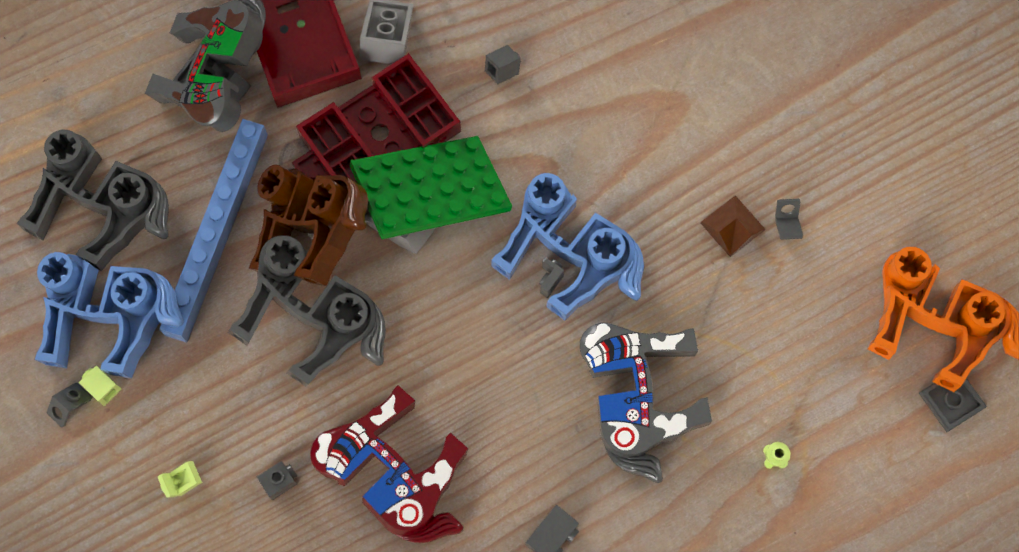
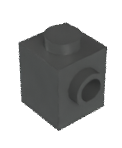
[485,45,521,84]
[257,461,297,500]

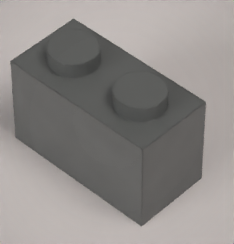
[525,504,579,552]

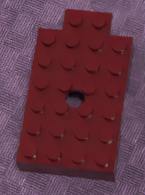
[292,53,461,183]

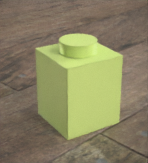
[79,365,121,406]

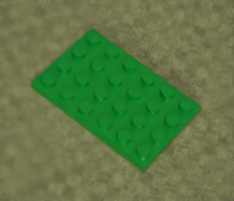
[350,136,512,240]

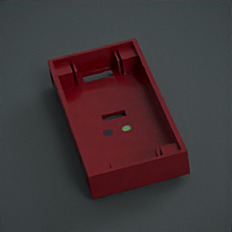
[257,0,362,108]

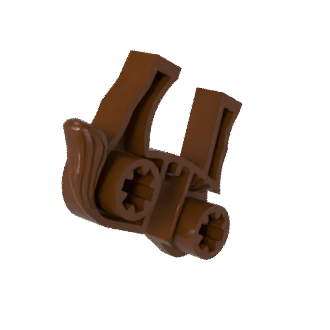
[249,164,368,286]

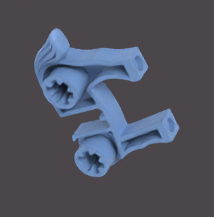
[491,173,644,321]
[35,252,184,378]

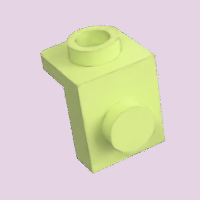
[158,461,202,498]

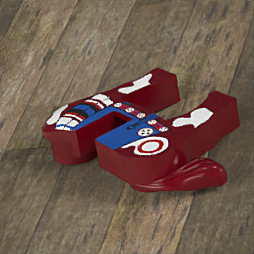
[310,385,468,543]

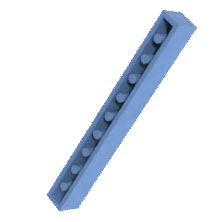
[159,119,268,343]

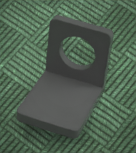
[775,198,803,240]
[47,383,92,427]

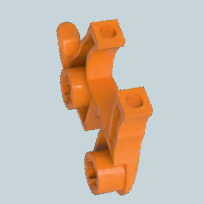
[868,247,1019,392]

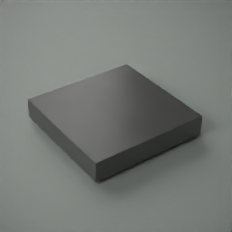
[919,378,987,433]

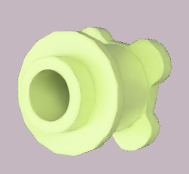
[763,442,791,469]

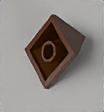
[701,195,765,257]

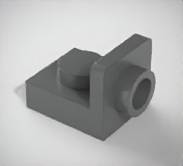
[539,258,564,298]

